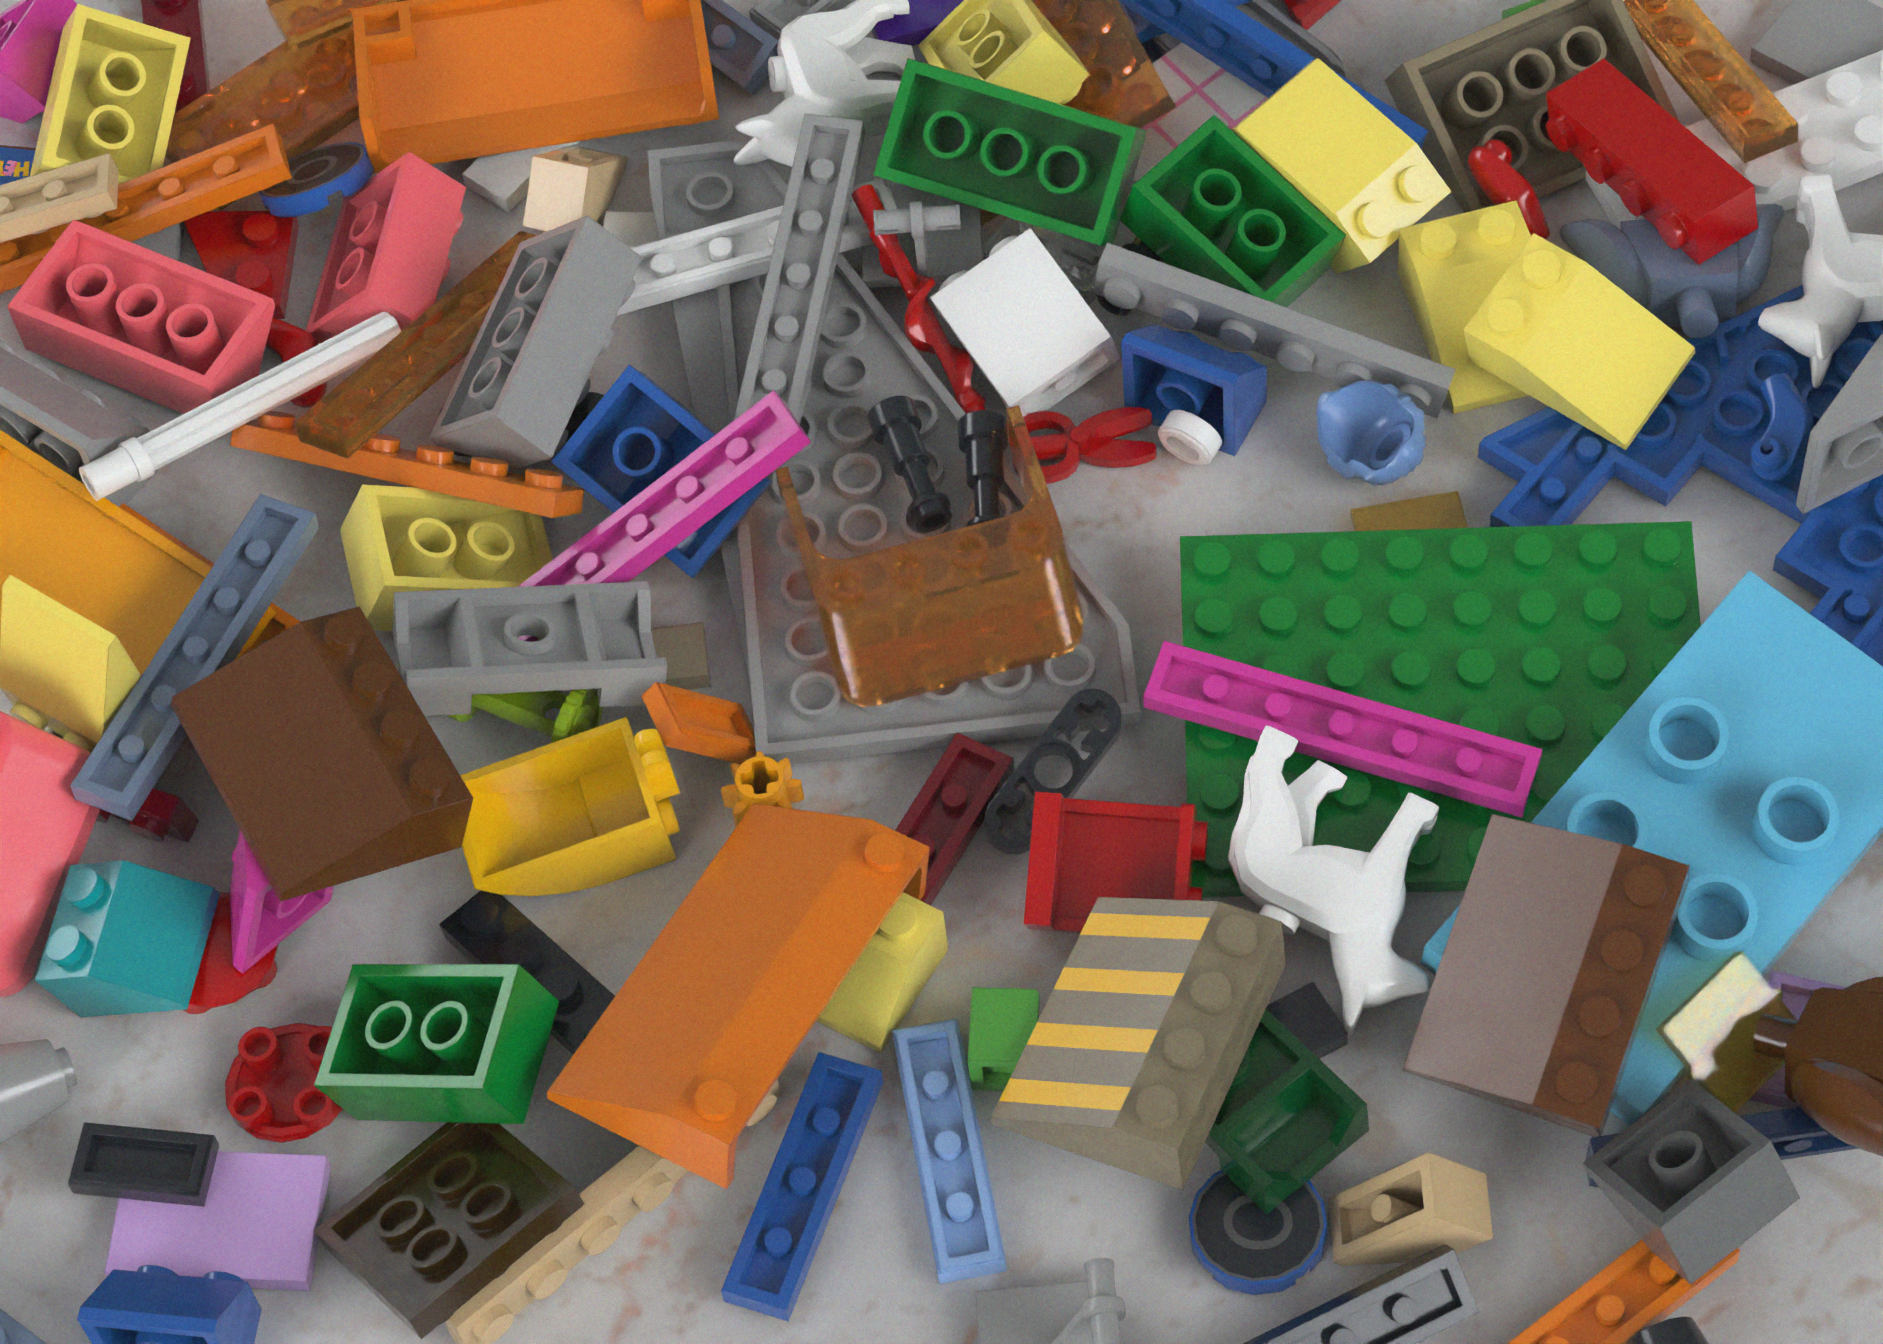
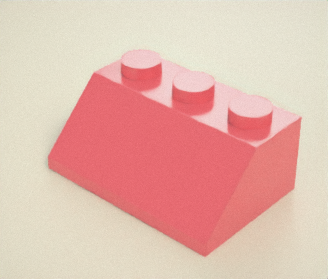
[306,152,466,350]

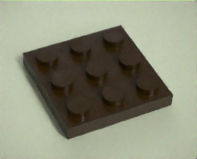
[313,1122,585,1339]

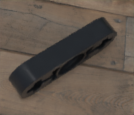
[985,689,1122,855]

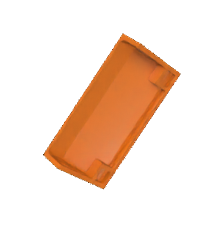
[352,0,720,173]
[547,803,930,1189]

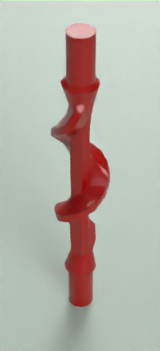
[851,184,986,414]

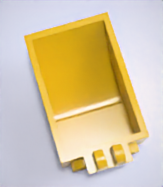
[460,717,681,896]

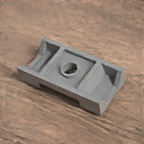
[392,581,668,716]

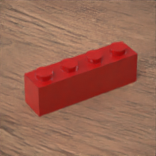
[1546,58,1758,265]

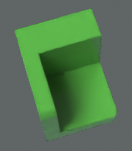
[967,987,1040,1091]

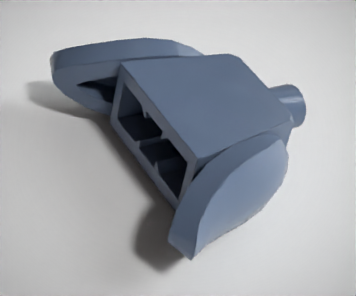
[1559,204,1784,338]

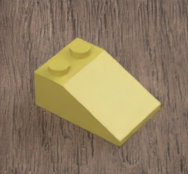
[918,0,1090,105]
[1231,58,1451,274]
[1397,200,1531,414]
[1463,233,1696,450]
[340,484,552,631]
[0,575,141,753]

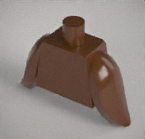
[1753,977,1883,1157]

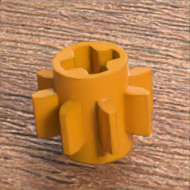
[721,751,804,827]

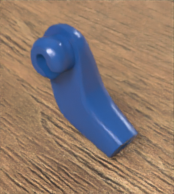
[1751,373,1814,481]

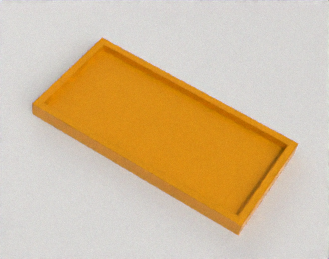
[0,430,276,676]

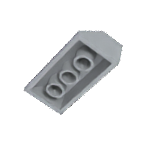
[428,216,642,469]
[0,339,160,507]

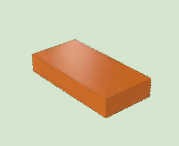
[641,682,756,765]

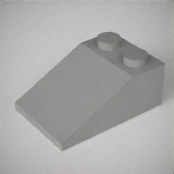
[1796,333,1883,514]

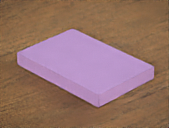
[104,1151,331,1291]

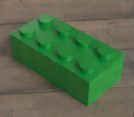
[873,58,1148,246]

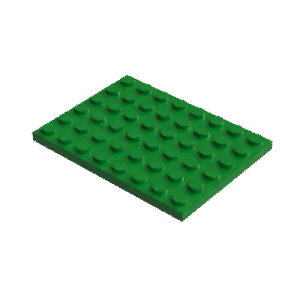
[1180,521,1701,897]

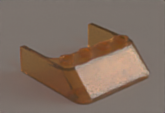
[775,405,1084,707]

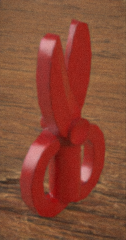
[1009,407,1157,484]

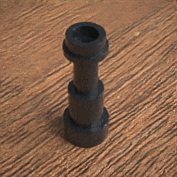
[867,396,952,532]
[958,410,1010,551]

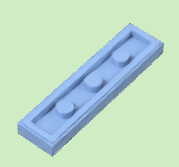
[892,1018,1007,1284]

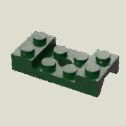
[1205,1009,1369,1215]

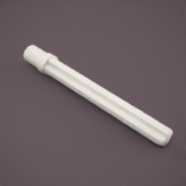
[79,312,403,501]

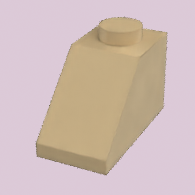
[523,145,627,233]
[1328,1152,1493,1266]

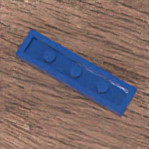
[721,1052,884,1322]

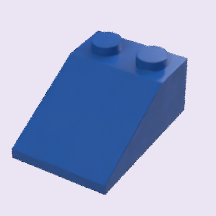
[551,365,772,579]

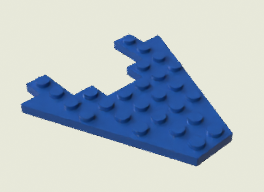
[1478,284,1883,666]

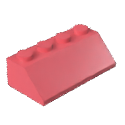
[7,219,275,414]

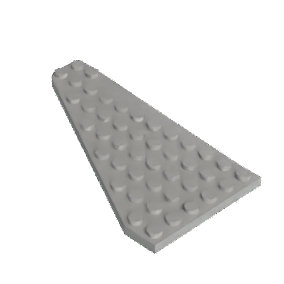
[647,141,1142,765]

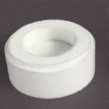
[1158,410,1222,466]

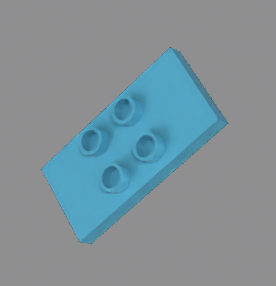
[1420,570,1883,1126]

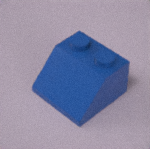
[1121,324,1267,456]
[77,1265,262,1344]

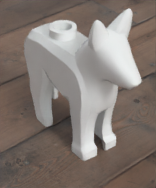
[734,0,915,167]
[1758,174,1883,388]
[1228,725,1439,1037]

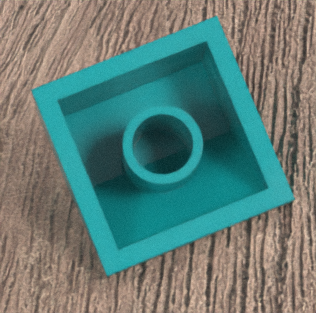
[35,860,220,1017]

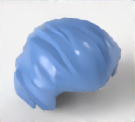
[1316,380,1427,485]

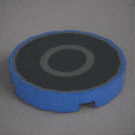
[258,142,374,218]
[1189,1170,1328,1295]

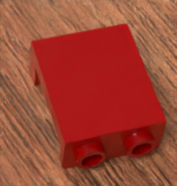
[1023,791,1208,934]

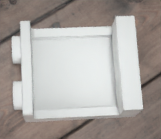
[930,228,1121,421]

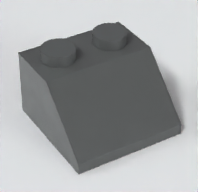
[1583,1079,1800,1285]

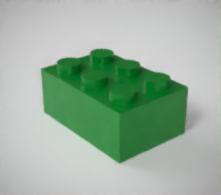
[1120,115,1346,308]
[314,964,560,1124]

